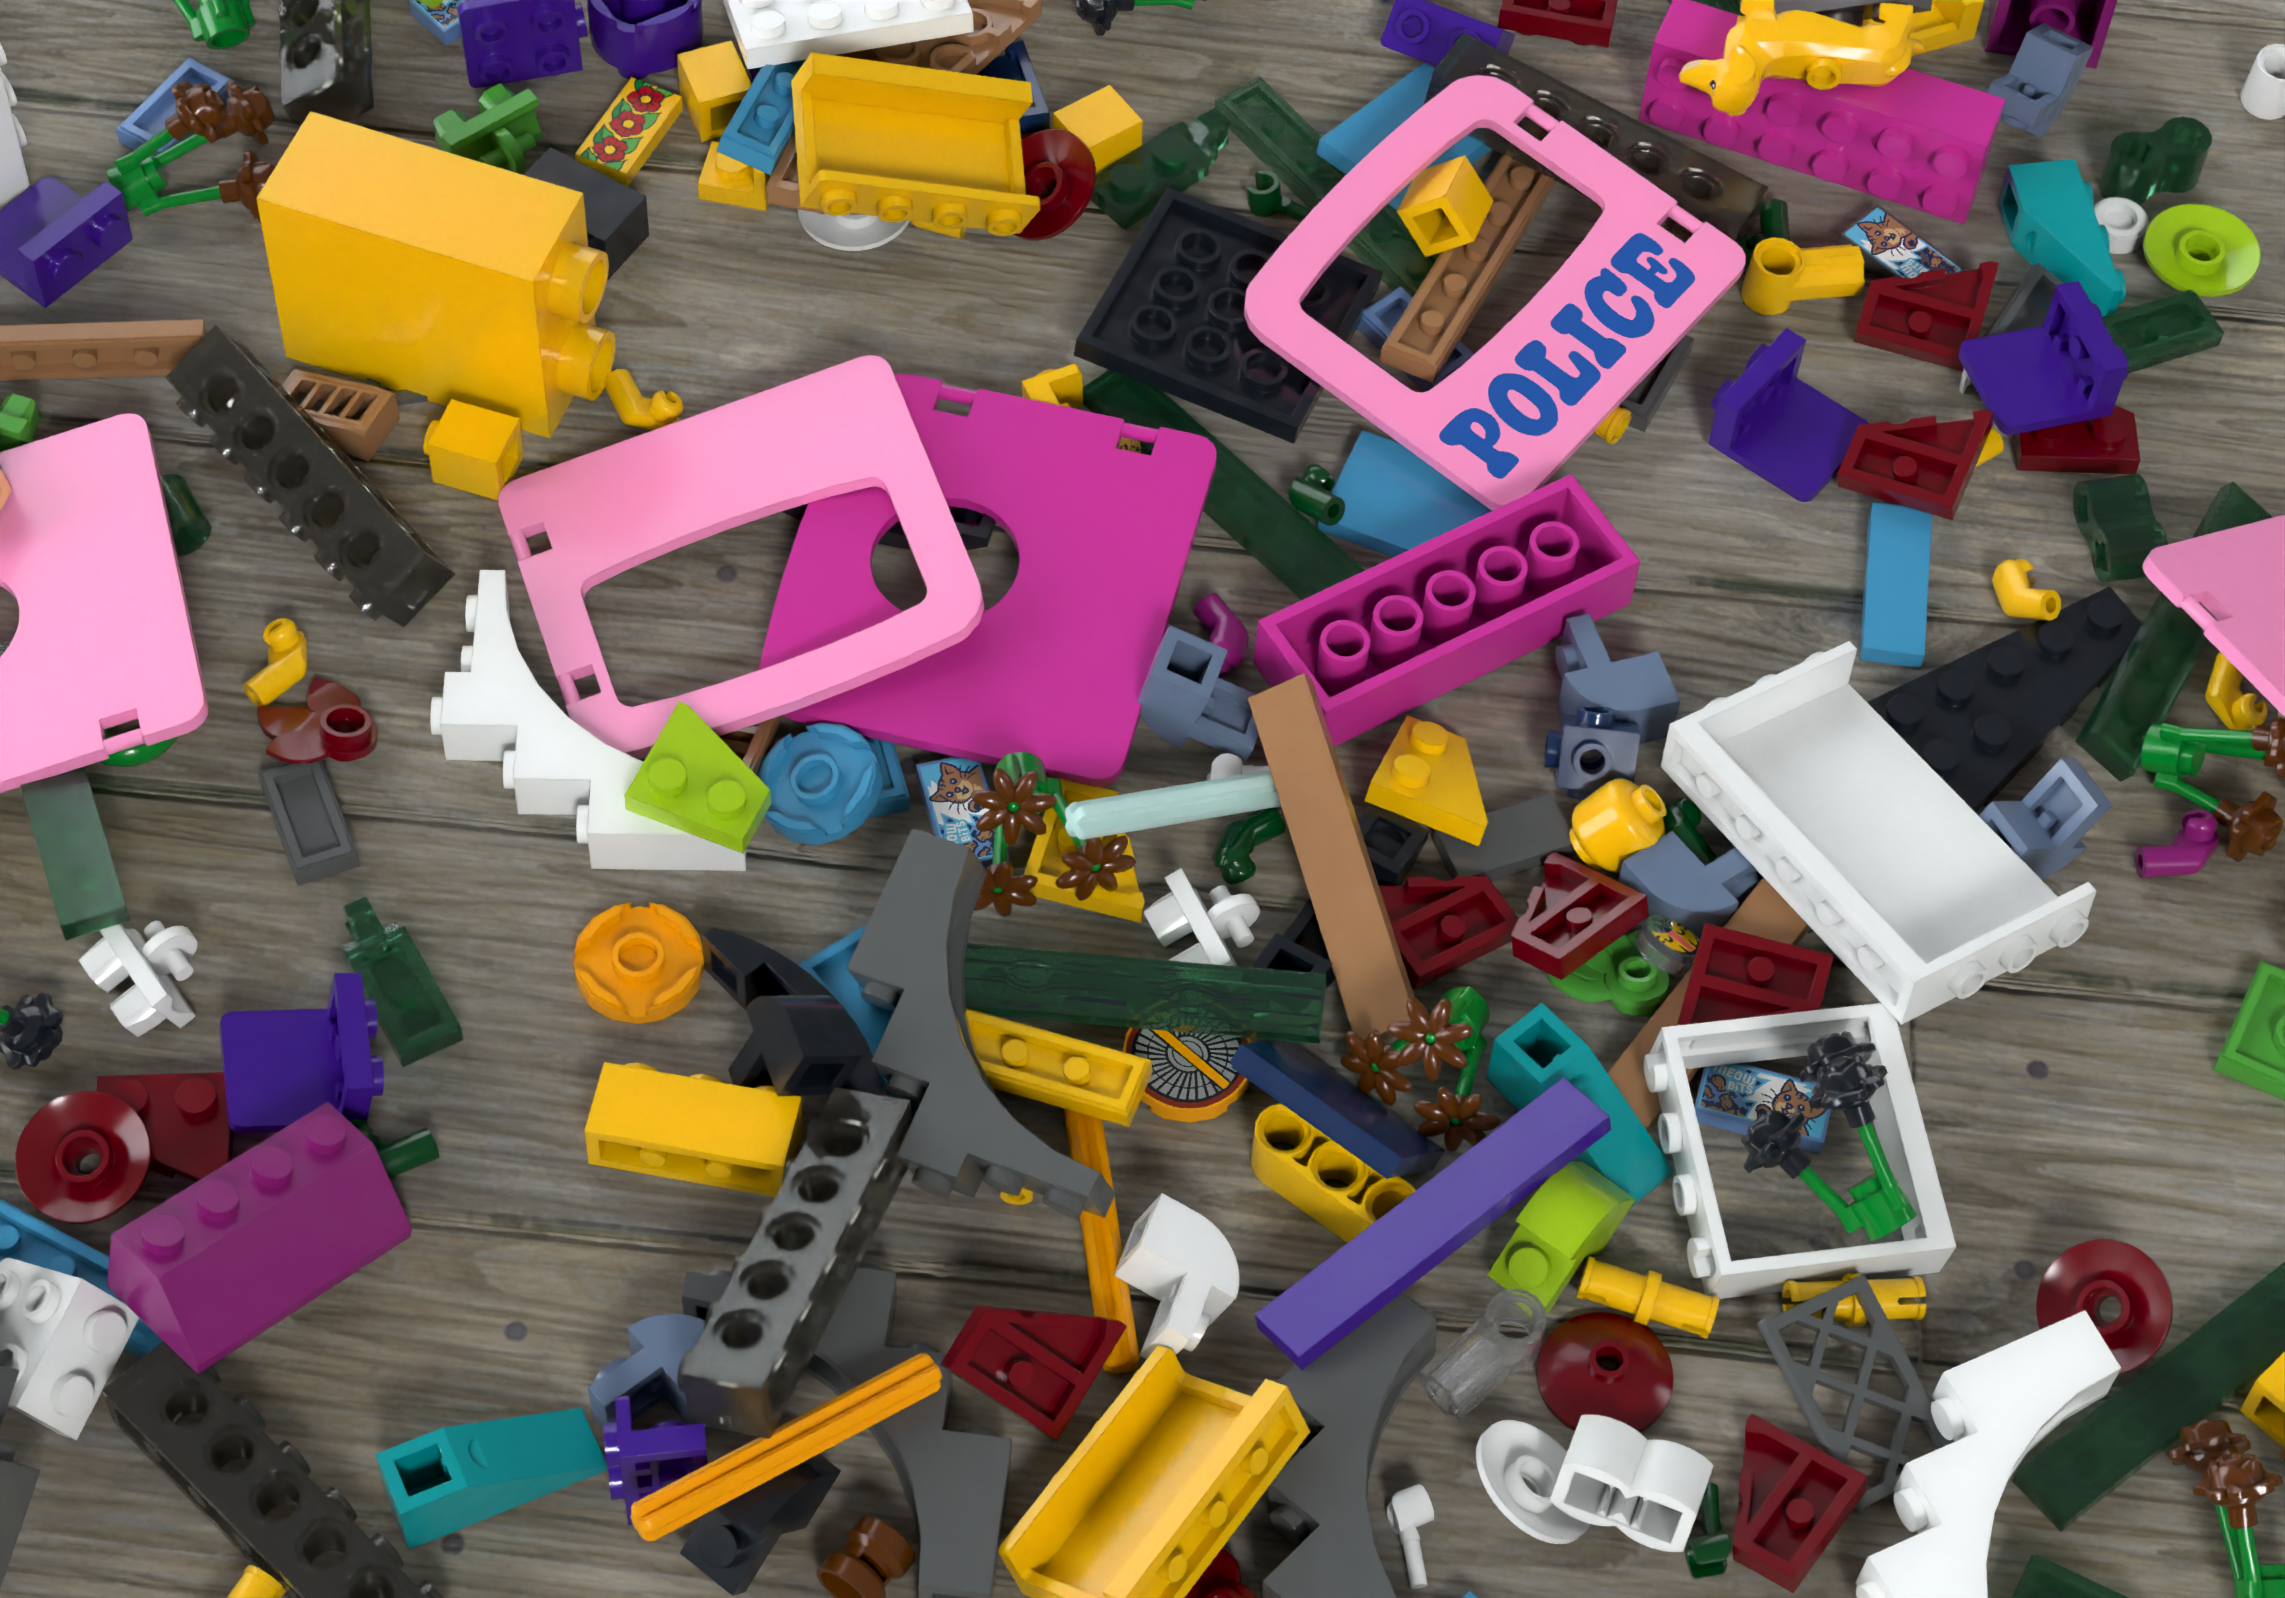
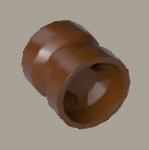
[816,1515,915,1598]

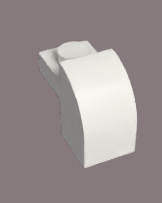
[1114,1193,1239,1359]

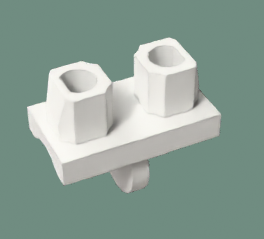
[1143,868,1260,996]
[79,910,198,1037]

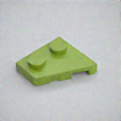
[624,701,771,854]

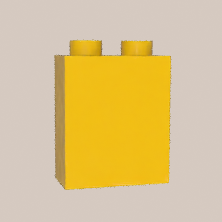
[256,111,616,439]

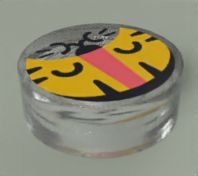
[1635,915,1700,975]

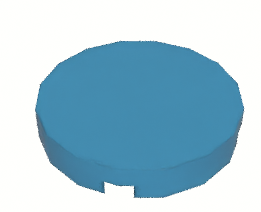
[757,723,883,845]

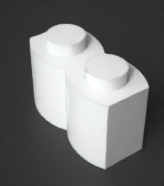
[1550,1415,1714,1552]

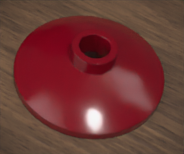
[1013,129,1096,241]
[15,1091,152,1224]
[2036,1239,2173,1375]
[1536,1312,1674,1433]

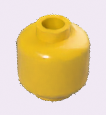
[1569,778,1666,874]

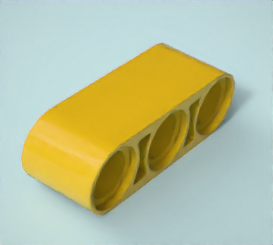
[1251,1103,1416,1243]

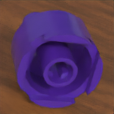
[587,0,703,80]

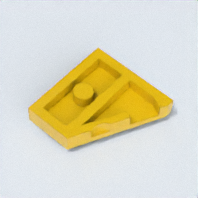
[1365,715,1488,847]

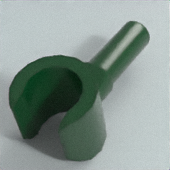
[1246,170,1311,222]
[1685,1483,1731,1579]

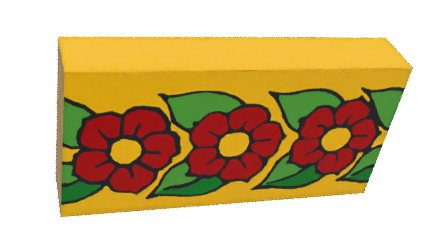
[575,77,683,187]

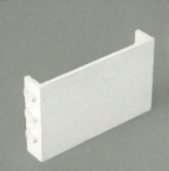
[1660,641,2097,1025]

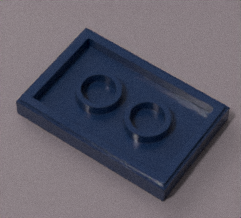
[1230,1039,1445,1179]

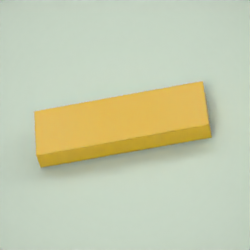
[966,1008,1153,1127]

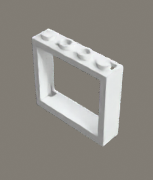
[1644,1003,1956,1299]

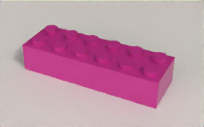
[1639,0,2006,225]
[1253,474,1641,747]

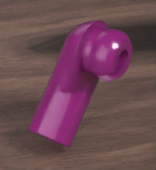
[1194,593,1249,678]
[2136,810,2219,878]

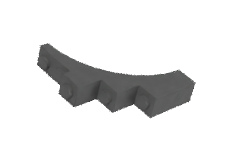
[846,828,1116,1218]
[682,1262,1012,1598]
[1262,1293,1437,1598]

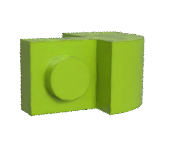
[1487,1161,1636,1315]

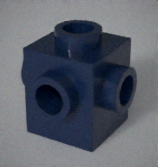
[1544,707,1640,800]

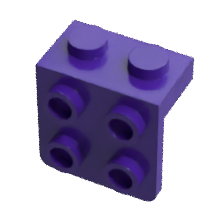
[457,0,588,88]
[0,177,133,308]
[1958,281,2128,435]
[1708,328,1869,502]
[219,972,384,1134]

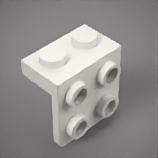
[0,1258,139,1440]

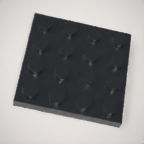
[1074,187,1383,444]

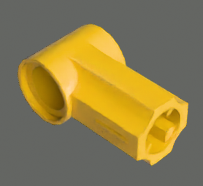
[1741,237,1865,316]

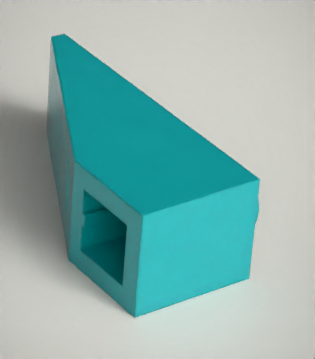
[1997,159,2126,329]
[1486,1003,1674,1209]
[375,1408,608,1550]

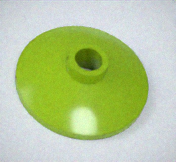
[2143,204,2261,297]

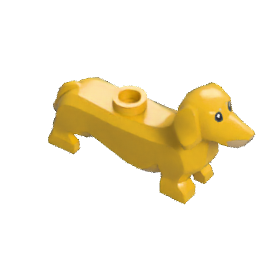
[1679,0,1924,116]

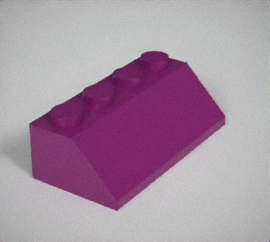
[107,1102,412,1374]

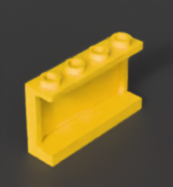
[791,52,1041,236]
[998,1345,1310,1598]

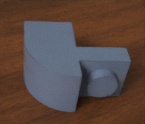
[1987,23,2094,138]
[1555,613,1680,744]
[1138,625,1259,762]
[1979,758,2112,880]
[1618,831,1763,942]
[588,1314,754,1432]

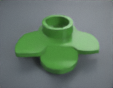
[1547,928,1671,1016]

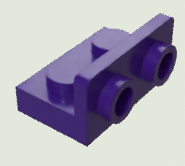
[1381,0,1515,77]
[603,1396,708,1525]

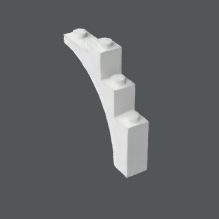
[430,570,747,871]
[1855,1310,2121,1598]

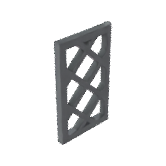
[1757,1274,1953,1513]

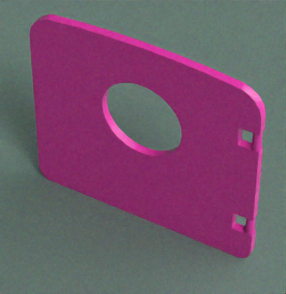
[759,374,1217,787]

